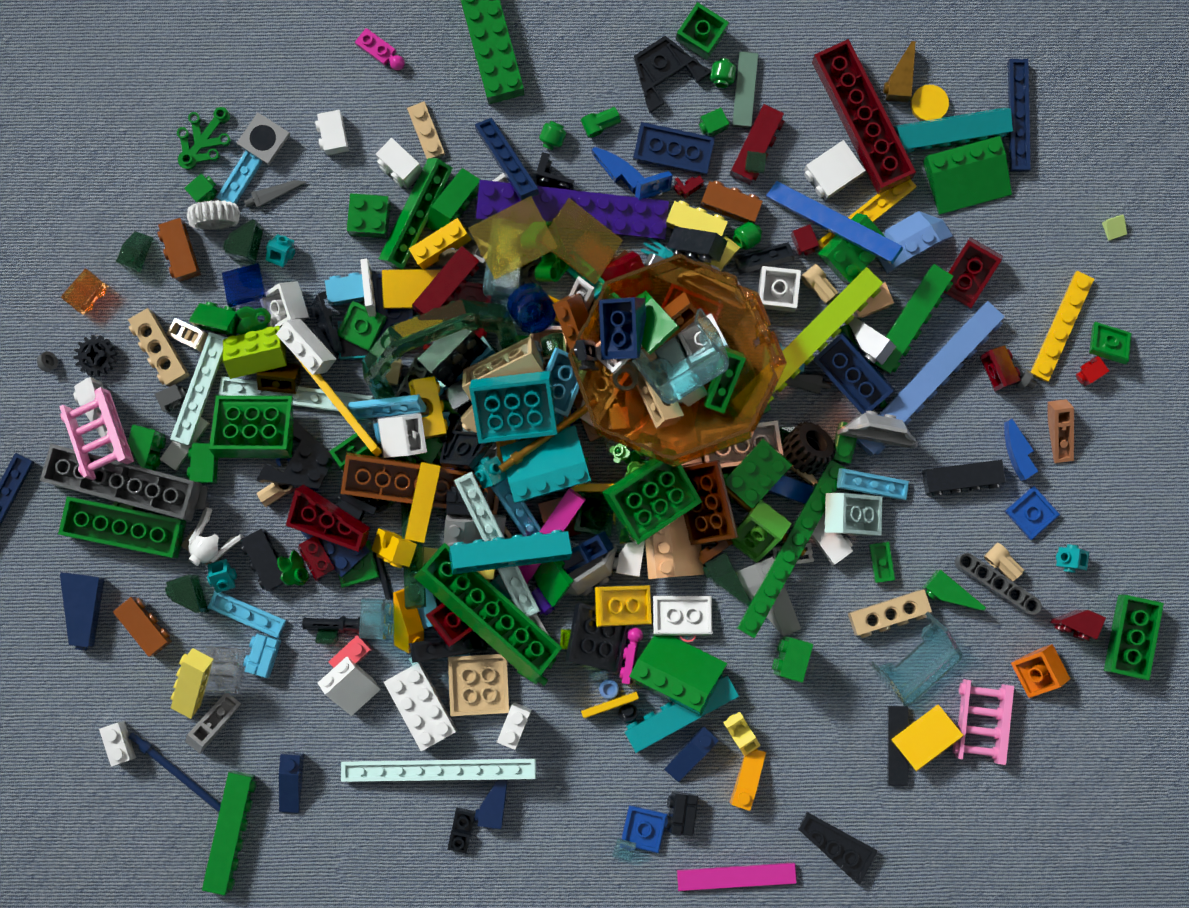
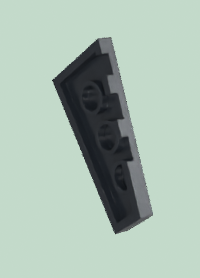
[798,812,878,886]

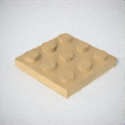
[448,654,509,716]

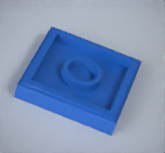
[1004,486,1060,540]
[620,805,667,853]

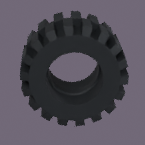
[782,422,836,475]

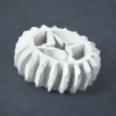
[187,200,240,230]

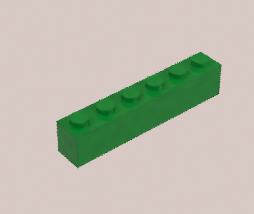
[378,158,453,269]
[871,264,953,374]
[202,771,257,895]

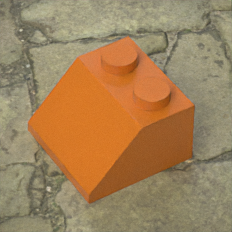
[1011,644,1070,698]

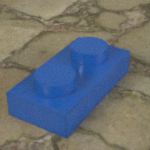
[635,171,673,200]

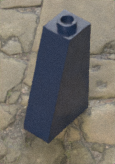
[60,572,105,651]

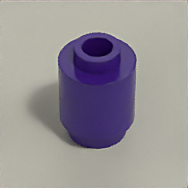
[531,587,555,616]

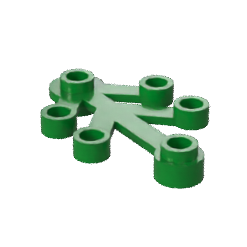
[177,107,231,169]

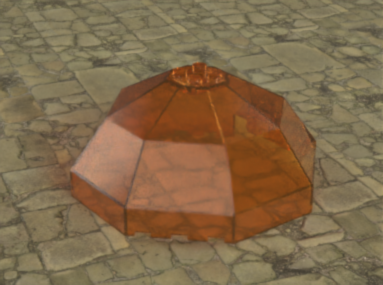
[568,254,787,467]

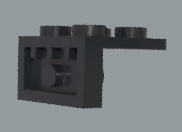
[536,152,574,190]

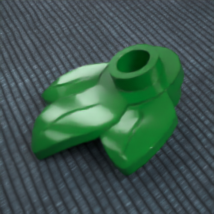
[236,306,271,335]
[277,550,309,586]

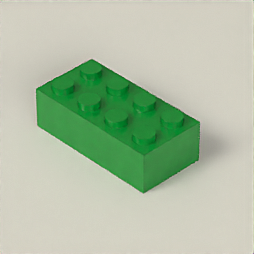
[1104,595,1164,680]

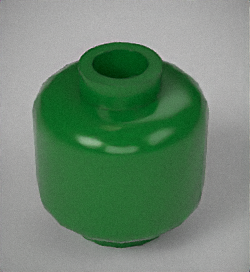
[710,58,736,89]
[539,120,566,150]
[733,222,762,250]

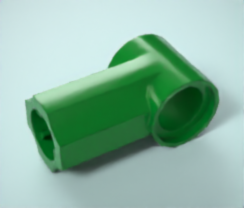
[580,107,621,138]

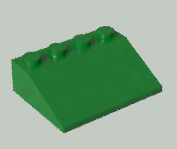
[923,136,1012,215]
[209,395,293,458]
[602,450,702,545]
[629,636,727,716]

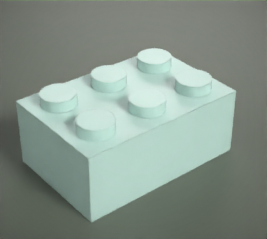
[825,493,882,535]

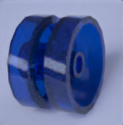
[507,283,556,334]

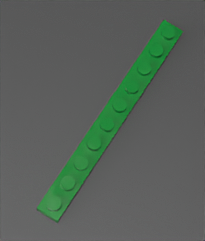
[736,460,846,639]

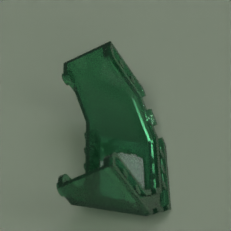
[362,299,520,399]

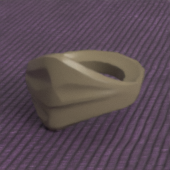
[613,362,639,391]

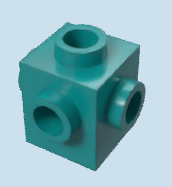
[265,234,296,267]
[473,456,507,489]
[1056,544,1089,573]
[207,559,237,593]

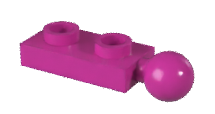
[355,28,405,71]
[620,627,643,684]

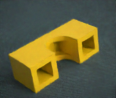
[409,218,472,270]
[408,376,448,439]
[371,528,417,568]

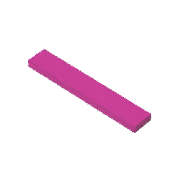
[518,488,586,584]
[677,862,796,891]

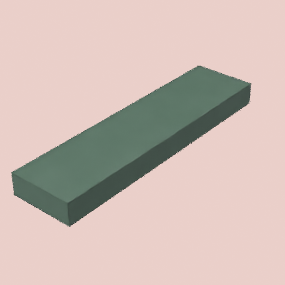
[732,52,758,128]

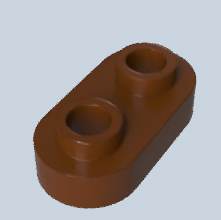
[698,539,734,564]

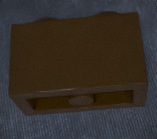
[257,364,301,394]

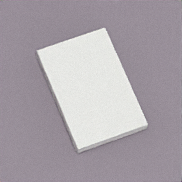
[653,596,712,636]

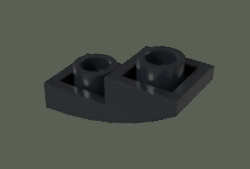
[447,807,476,854]

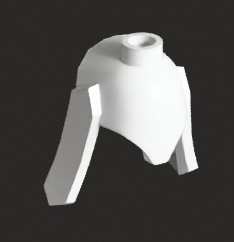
[188,507,244,566]

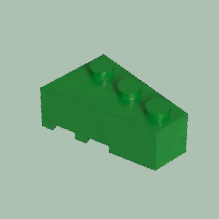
[427,168,481,232]

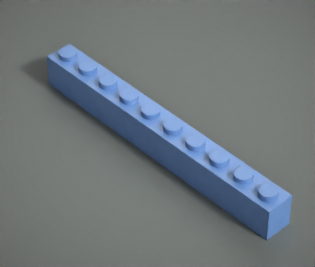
[856,301,1005,456]

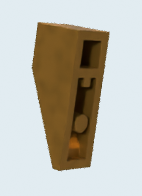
[883,41,916,102]

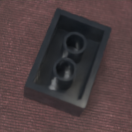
[417,318,488,387]

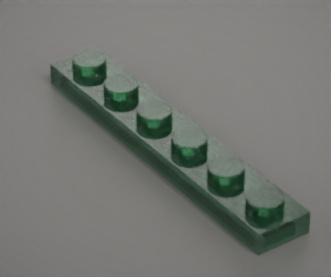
[401,502,426,610]

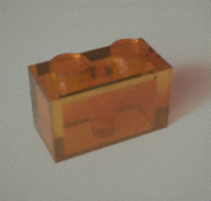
[61,268,108,315]

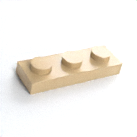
[407,102,445,159]

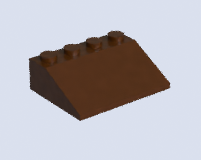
[682,460,738,545]

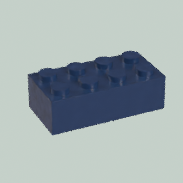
[813,332,895,414]

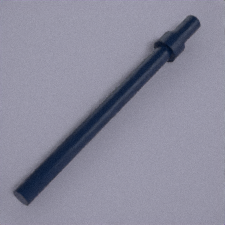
[128,732,221,812]

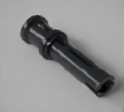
[302,616,363,634]

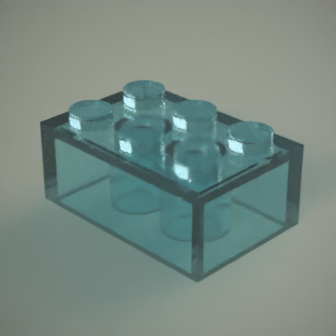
[359,598,394,640]

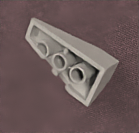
[735,557,801,636]

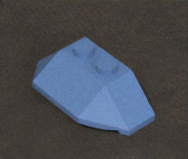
[877,211,953,273]

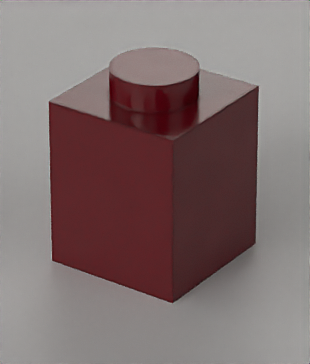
[791,224,819,256]

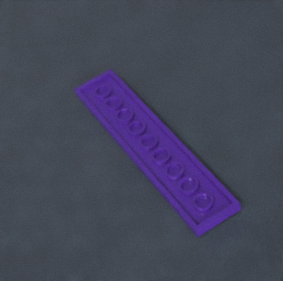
[476,180,669,239]

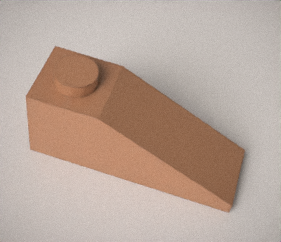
[1048,399,1074,463]

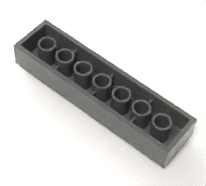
[40,444,202,521]

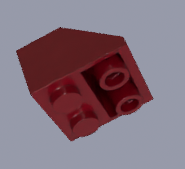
[1050,610,1106,641]

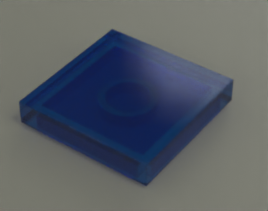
[222,263,266,307]

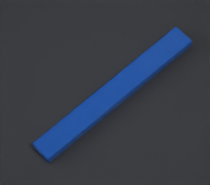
[766,181,903,264]

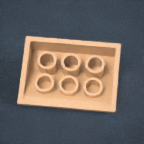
[645,514,704,579]

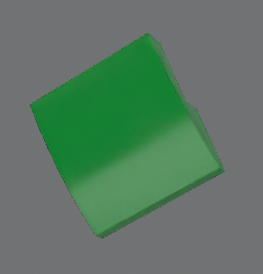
[534,561,574,607]

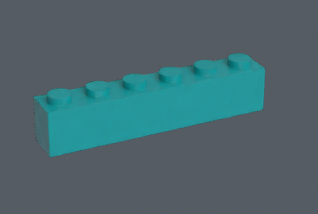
[894,107,1013,152]
[449,530,572,574]
[624,675,739,753]

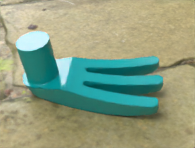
[641,238,673,261]

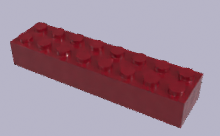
[812,39,916,194]

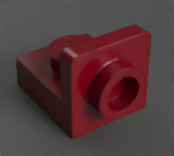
[673,175,704,199]

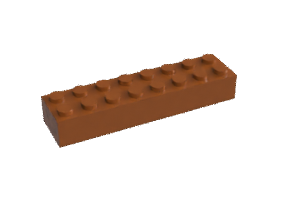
[340,452,499,515]

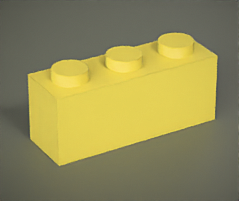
[666,201,728,236]

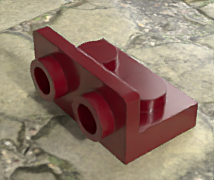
[298,536,334,581]

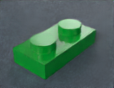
[869,542,895,583]

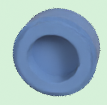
[599,679,619,699]

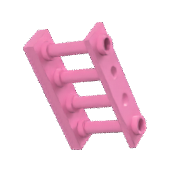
[59,387,134,480]
[953,679,1014,765]

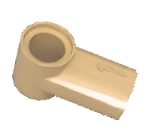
[800,264,838,304]
[257,483,295,507]
[984,542,1024,582]

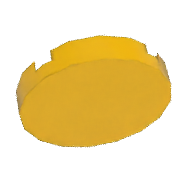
[911,85,949,121]

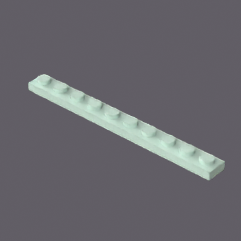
[341,759,536,782]

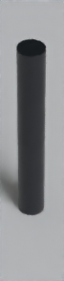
[374,553,394,609]

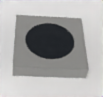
[237,113,290,165]

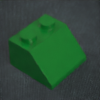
[189,302,240,336]

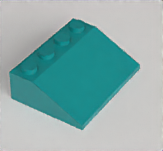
[469,371,557,443]
[500,425,591,504]

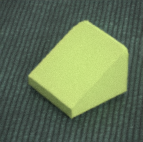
[1102,214,1127,241]

